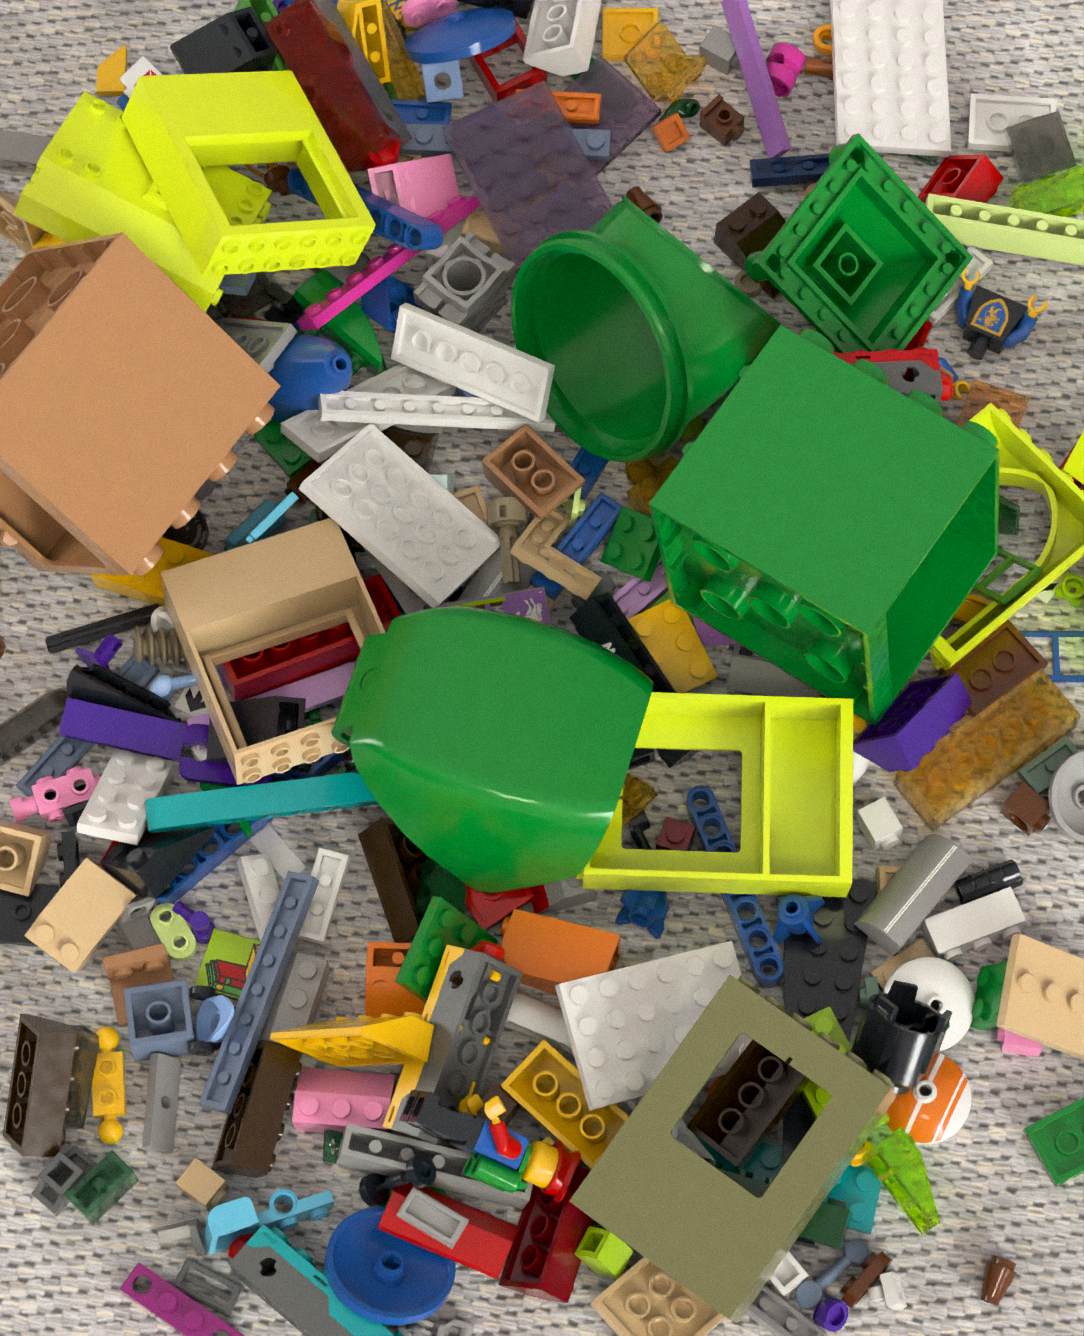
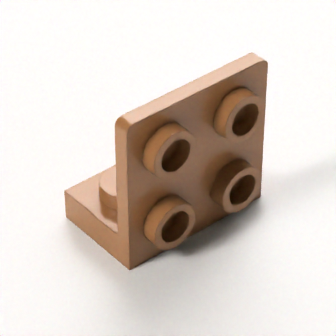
[102,943,174,1026]

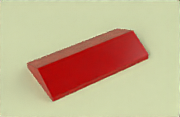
[377,1182,520,1280]

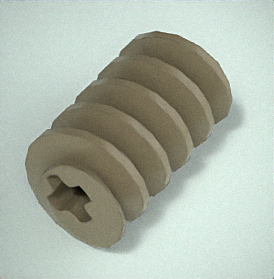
[133,625,190,668]

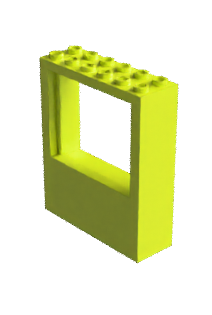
[121,70,376,276]

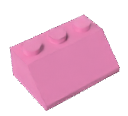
[292,1067,397,1134]

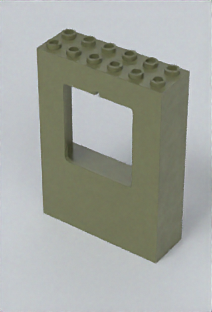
[569,975,897,1323]

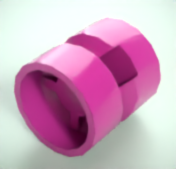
[766,43,806,97]

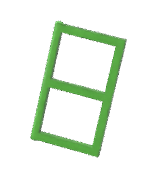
[972,548,1043,606]

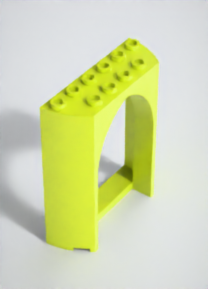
[929,403,1084,671]

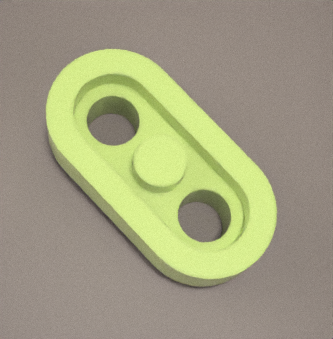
[150,903,197,962]

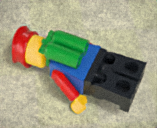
[399,1090,581,1203]

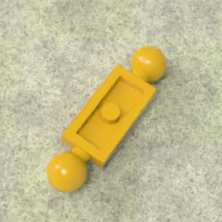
[91,1026,127,1144]

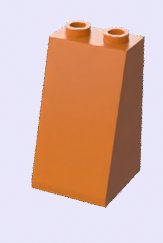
[500,909,621,995]

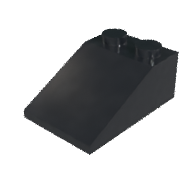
[101,826,215,899]

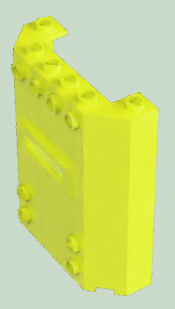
[13,91,272,313]

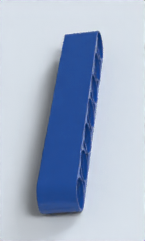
[287,168,443,251]
[686,785,784,988]

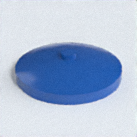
[404,7,517,64]
[324,1206,456,1325]

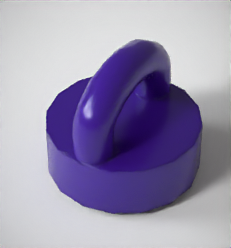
[813,1297,848,1332]

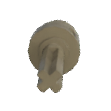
[487,497,528,585]

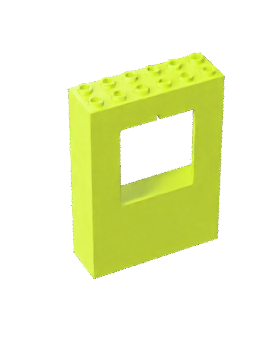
[577,692,853,897]

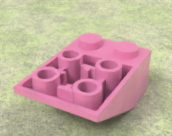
[366,153,459,218]

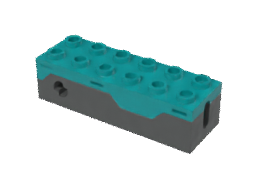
[228,1224,404,1336]

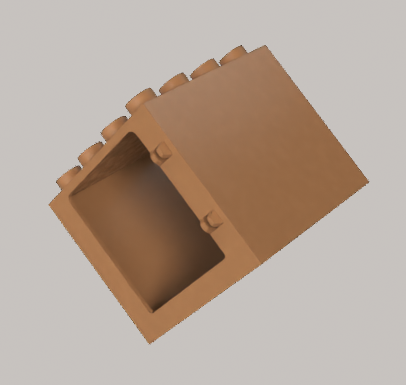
[0,232,280,577]

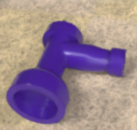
[172,901,216,944]

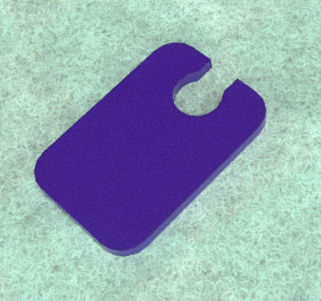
[179,724,272,787]

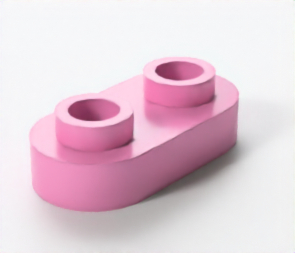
[401,0,457,27]

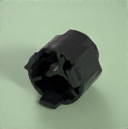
[850,980,952,1094]

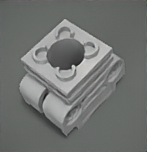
[413,231,516,333]

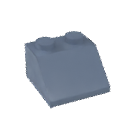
[124,979,196,1062]

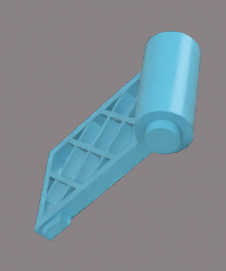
[224,491,299,551]

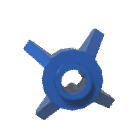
[615,890,670,939]
[772,894,825,945]

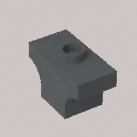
[31,1145,100,1216]

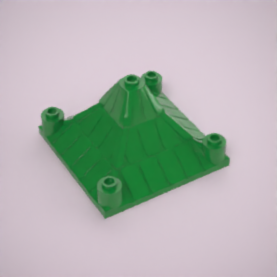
[745,133,973,353]

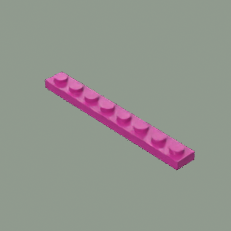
[297,195,480,331]

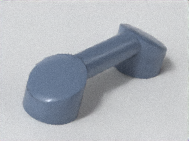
[796,1239,870,1310]

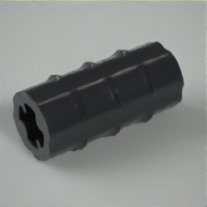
[954,859,1023,905]

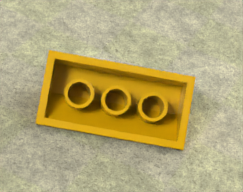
[500,1039,629,1170]

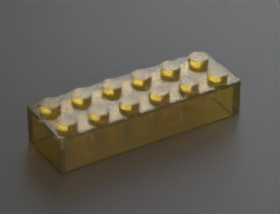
[894,669,1081,832]

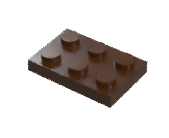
[938,620,1048,722]

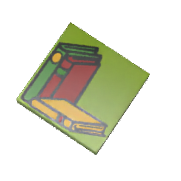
[194,928,261,1001]

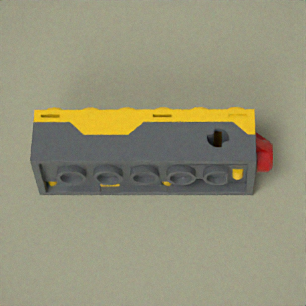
[382,940,523,1151]

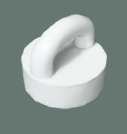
[151,606,174,636]

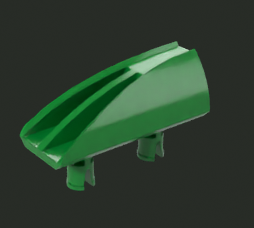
[293,269,387,377]

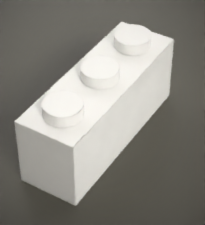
[922,887,1026,962]

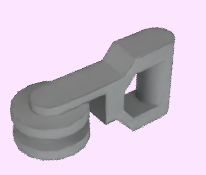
[405,1319,474,1336]

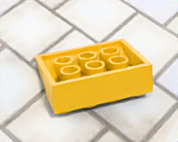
[270,1012,434,1067]

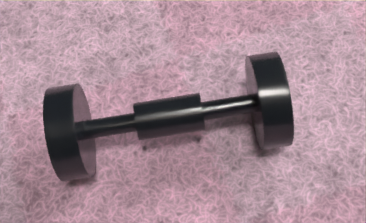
[359,1154,436,1207]

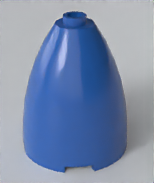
[268,334,353,423]

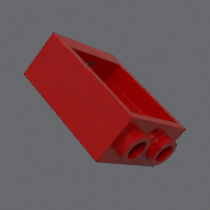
[467,19,547,108]

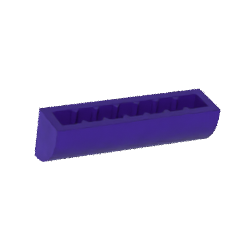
[59,698,188,763]

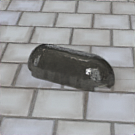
[0,688,70,767]

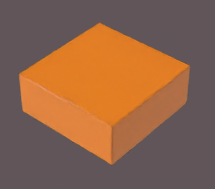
[651,113,691,152]

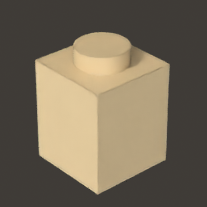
[176,1157,229,1212]

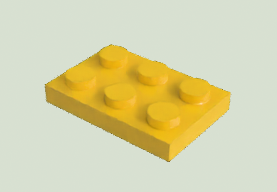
[627,599,718,693]

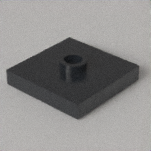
[0,884,59,947]

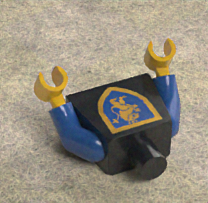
[955,268,1048,360]

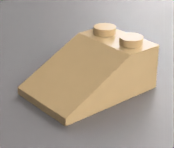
[0,191,45,254]
[25,857,137,974]

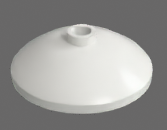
[883,957,975,1051]

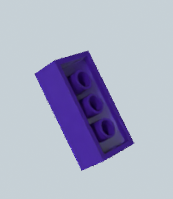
[853,672,973,772]

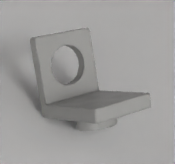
[117,897,162,951]

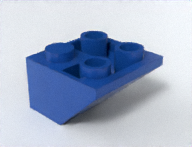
[361,275,424,333]

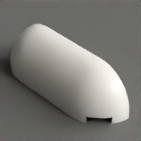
[504,992,574,1056]

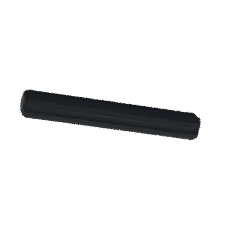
[45,604,160,654]

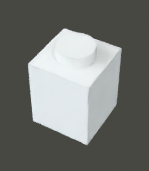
[856,797,903,851]

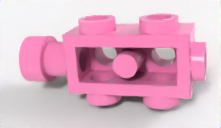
[9,766,100,823]

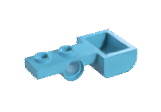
[203,1189,334,1255]

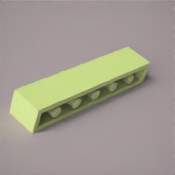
[925,193,1084,266]

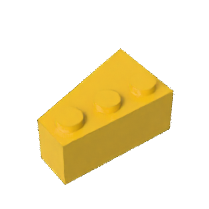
[337,0,391,84]

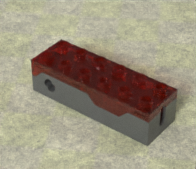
[265,0,413,171]

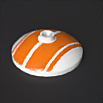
[885,1053,972,1144]

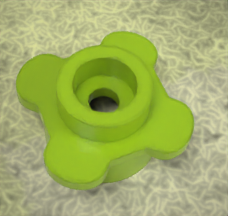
[1055,573,1084,607]

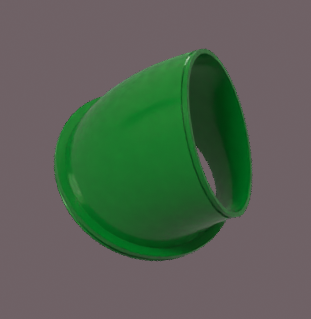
[511,195,783,462]

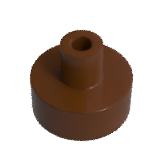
[264,165,291,196]

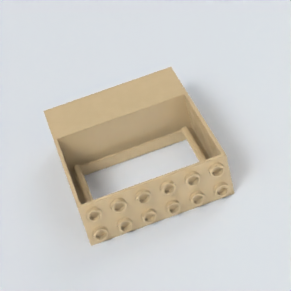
[160,518,386,785]

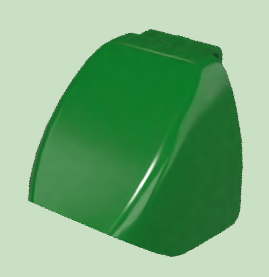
[331,606,653,893]

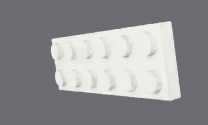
[391,303,555,422]
[281,364,456,463]

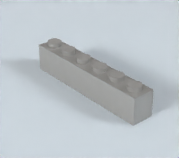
[336,1123,533,1209]

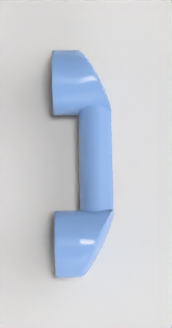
[150,665,229,701]

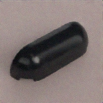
[66,664,181,723]

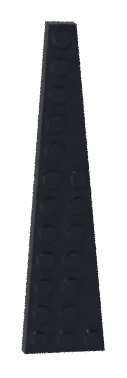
[782,879,877,1248]

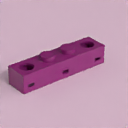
[120,1262,244,1336]

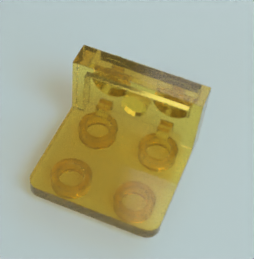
[624,23,708,102]

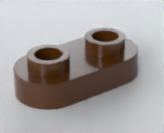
[840,1251,893,1309]

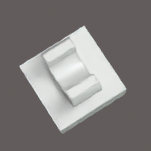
[868,1271,907,1310]

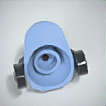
[187,985,236,1056]

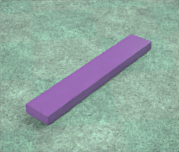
[721,0,791,158]

